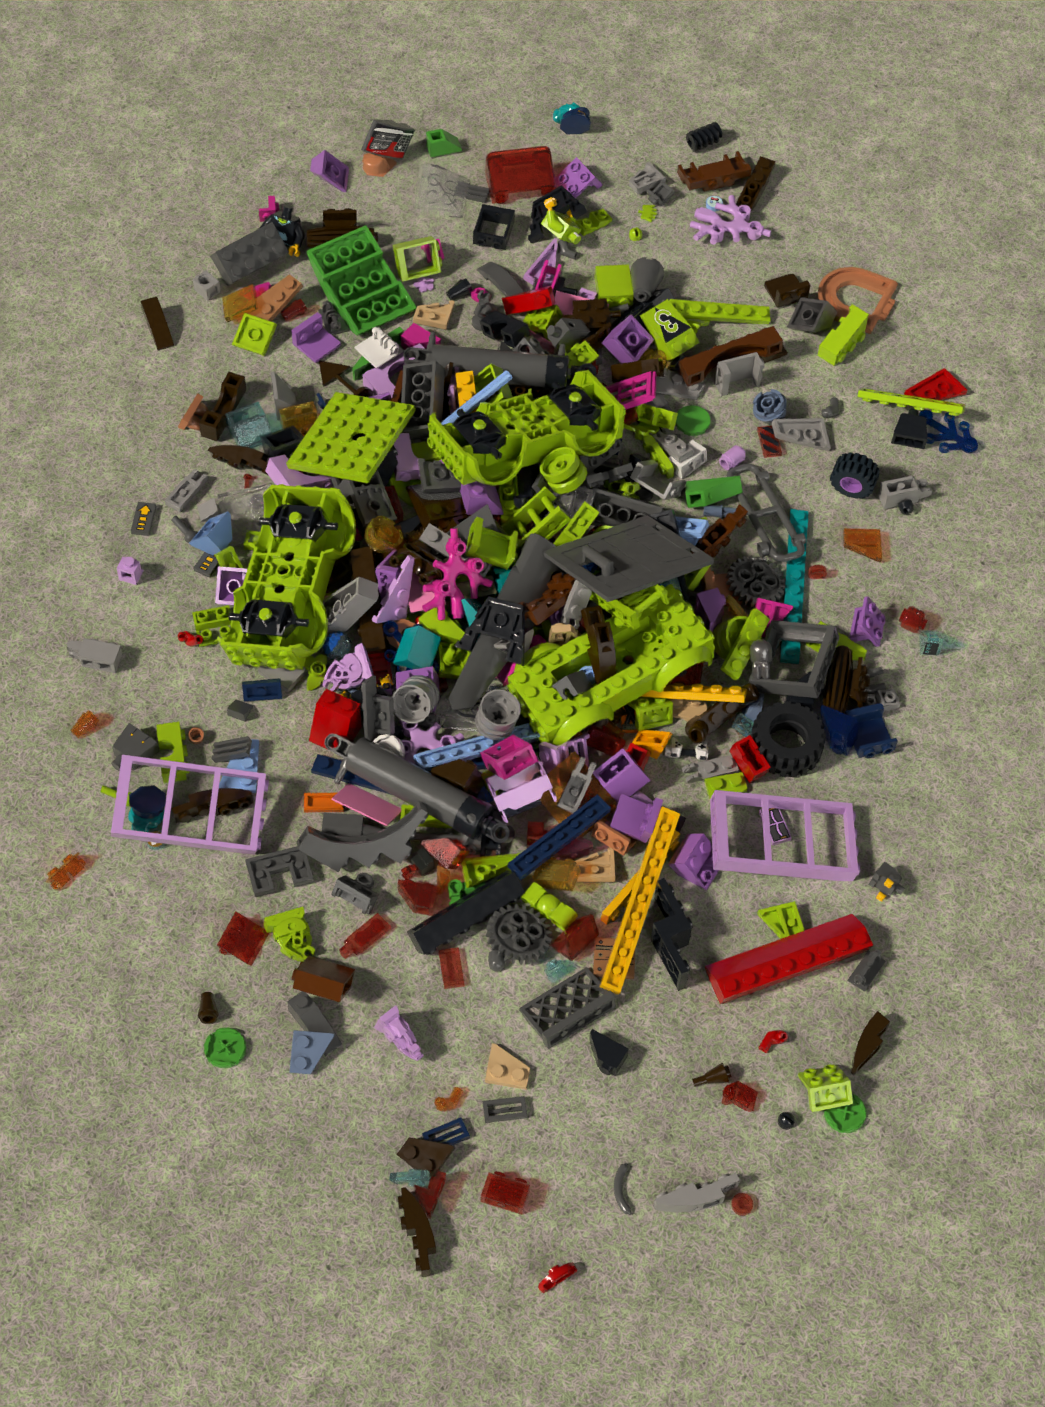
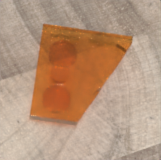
[843,528,882,562]

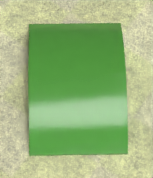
[307,225,417,336]

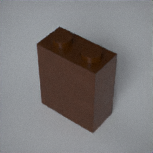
[292,956,355,1002]

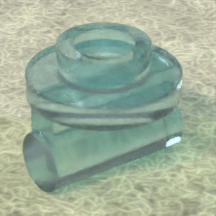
[544,959,569,984]

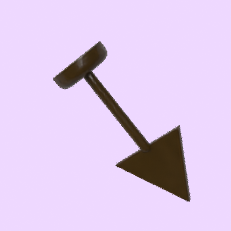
[319,361,373,397]

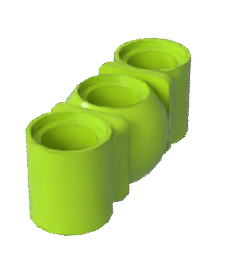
[521,882,578,931]

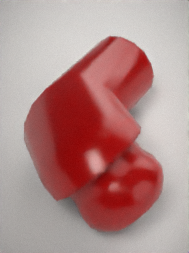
[178,631,203,647]
[758,1030,788,1053]

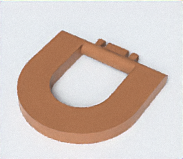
[817,267,898,334]

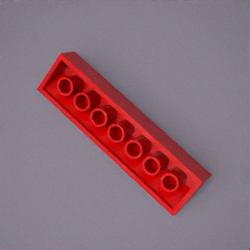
[704,914,873,1004]

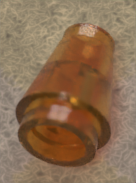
[70,710,99,738]

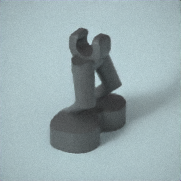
[472,290,498,331]

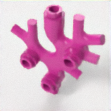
[422,528,493,620]

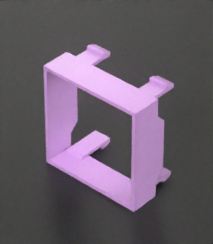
[485,756,557,823]

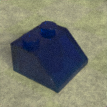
[821,705,858,756]

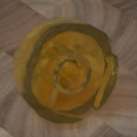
[364,516,403,554]

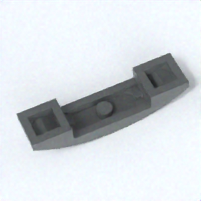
[477,262,524,297]

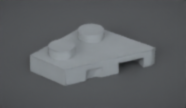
[629,162,666,194]

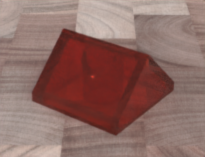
[550,914,599,961]

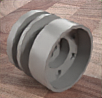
[393,675,439,723]
[475,690,521,740]

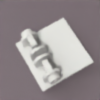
[354,327,404,369]

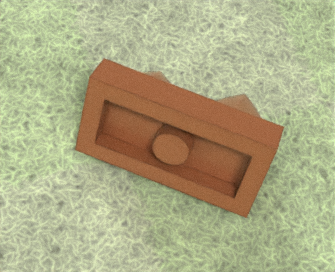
[178,393,209,430]

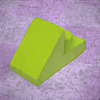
[214,546,243,568]

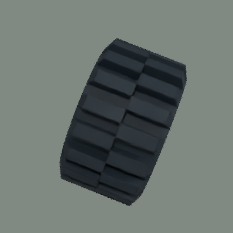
[830,452,880,499]

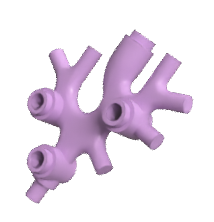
[690,195,771,245]
[399,720,466,765]

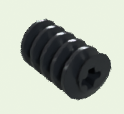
[686,122,722,152]

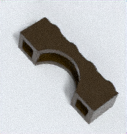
[199,372,246,441]

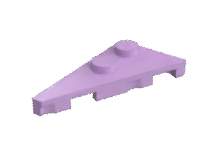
[523,238,558,288]
[372,555,414,624]

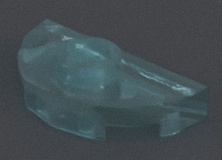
[389,1169,430,1187]

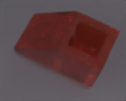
[420,838,470,870]
[398,879,438,916]

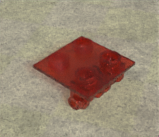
[217,911,269,966]

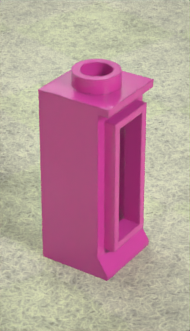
[535,260,562,292]

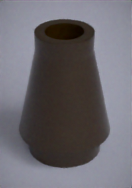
[198,992,219,1024]

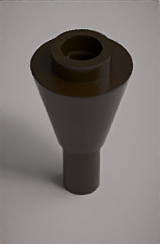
[692,1063,732,1087]

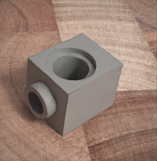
[193,270,221,301]

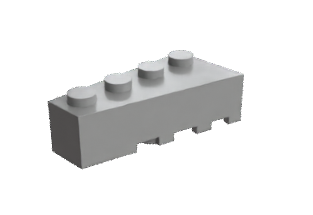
[323,577,379,638]

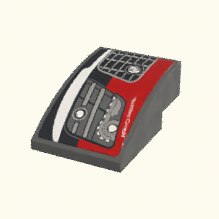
[361,119,415,159]

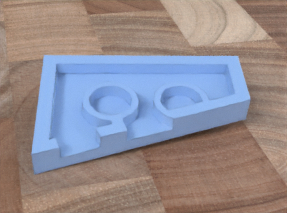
[219,739,259,793]

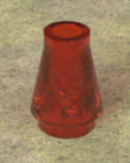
[281,299,307,321]

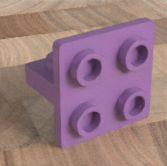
[849,596,885,647]

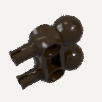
[389,540,460,585]

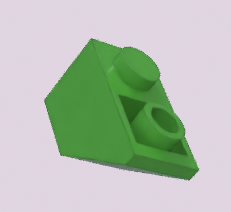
[426,129,462,157]

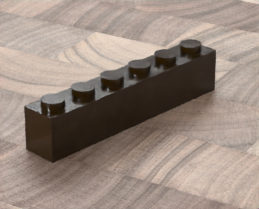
[348,546,391,655]

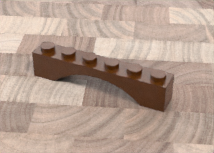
[679,326,783,387]

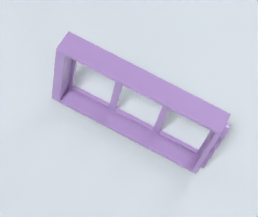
[111,755,269,855]
[710,790,860,881]

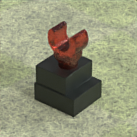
[401,847,435,881]

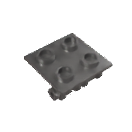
[318,300,350,335]

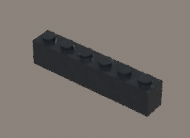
[407,870,525,955]

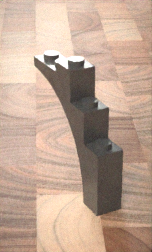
[297,801,428,872]

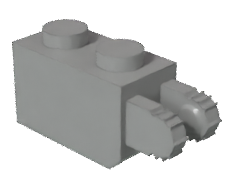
[878,476,932,509]
[67,638,123,673]

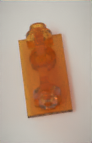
[45,852,86,890]

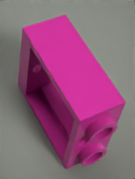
[480,735,538,780]

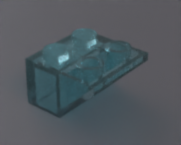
[225,402,272,448]

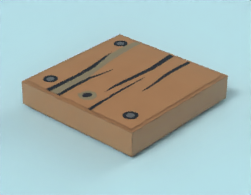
[593,937,635,979]

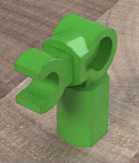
[448,879,485,905]

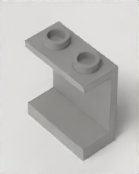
[715,352,765,396]
[630,460,686,500]

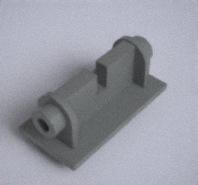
[847,949,886,992]

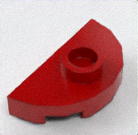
[538,1262,578,1294]

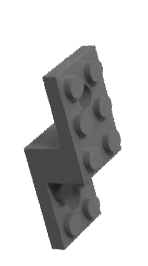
[330,471,397,527]

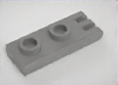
[652,428,694,463]

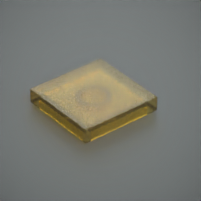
[222,284,258,323]

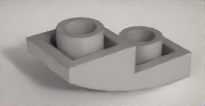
[856,689,900,711]

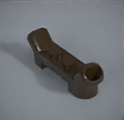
[685,683,759,744]

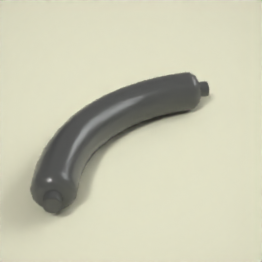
[614,1163,631,1215]

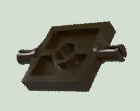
[562,298,621,332]

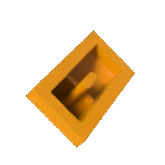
[632,730,672,760]

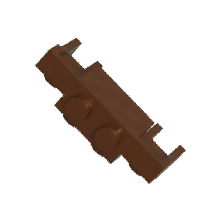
[677,151,752,192]
[690,504,748,558]

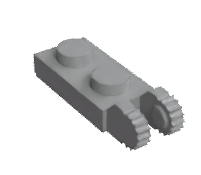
[165,469,209,512]
[559,580,592,630]
[682,755,739,784]
[556,757,596,814]

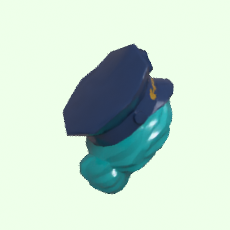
[553,102,591,135]
[128,785,166,832]

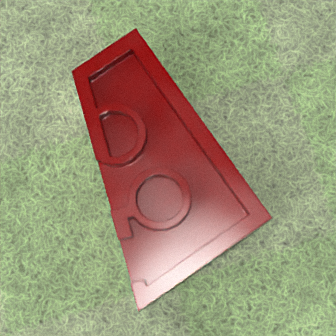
[904,368,967,400]

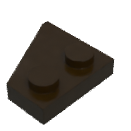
[396,1137,456,1181]

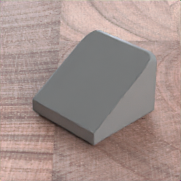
[198,498,218,522]

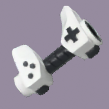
[665,737,708,761]

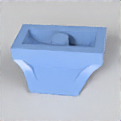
[675,516,709,546]

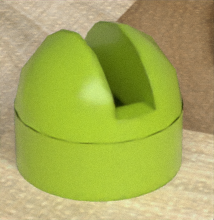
[629,227,642,241]

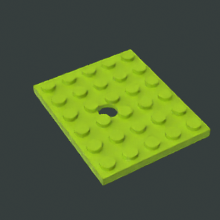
[286,392,416,483]

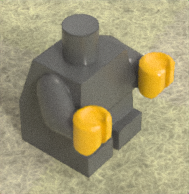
[868,862,905,902]

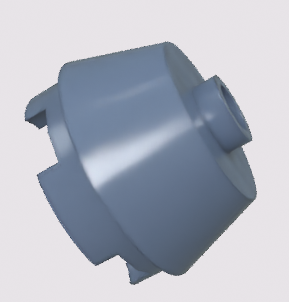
[753,389,787,425]

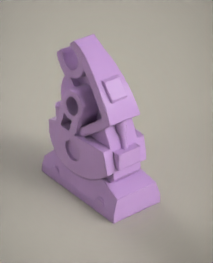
[322,643,374,692]
[374,1005,424,1061]

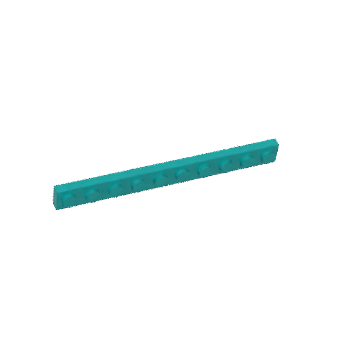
[780,509,809,664]

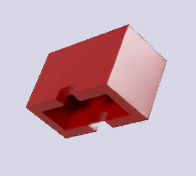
[729,735,771,783]

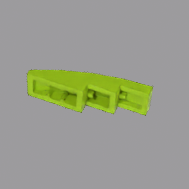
[621,398,678,430]

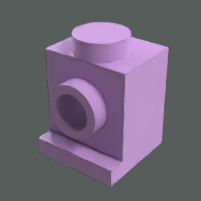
[117,557,144,585]

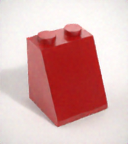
[309,689,362,750]

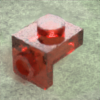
[722,1081,758,1112]

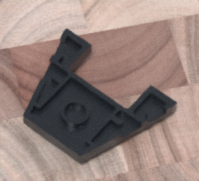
[528,185,588,243]
[455,596,525,666]

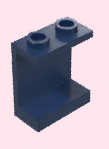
[843,703,898,759]

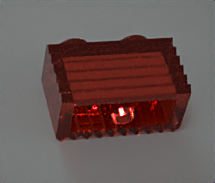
[481,1171,530,1215]

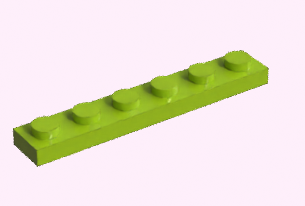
[669,299,770,324]
[858,388,966,416]

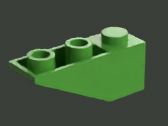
[685,476,743,508]

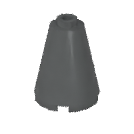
[630,257,664,302]

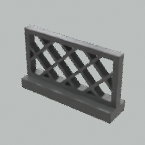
[519,967,616,1049]

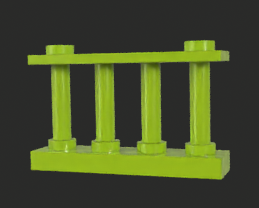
[501,486,571,565]
[590,584,670,630]

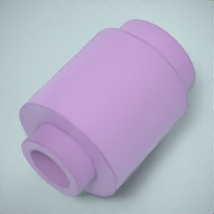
[719,445,746,470]

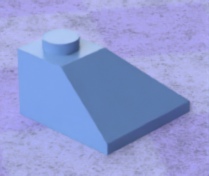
[189,511,233,555]

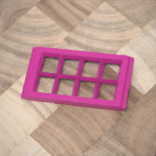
[605,371,656,410]

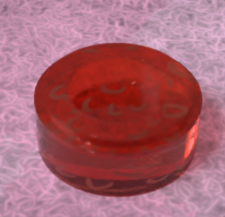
[808,565,827,579]
[731,1193,753,1216]

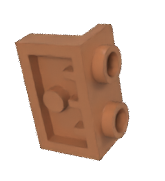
[591,819,637,856]

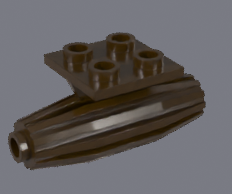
[307,208,378,248]
[823,645,870,720]

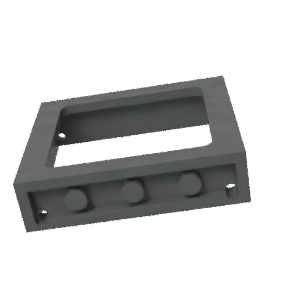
[748,620,840,698]

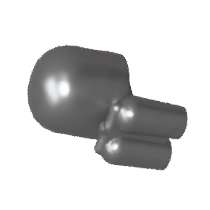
[750,639,772,679]

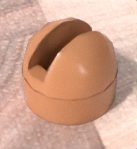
[188,727,204,744]

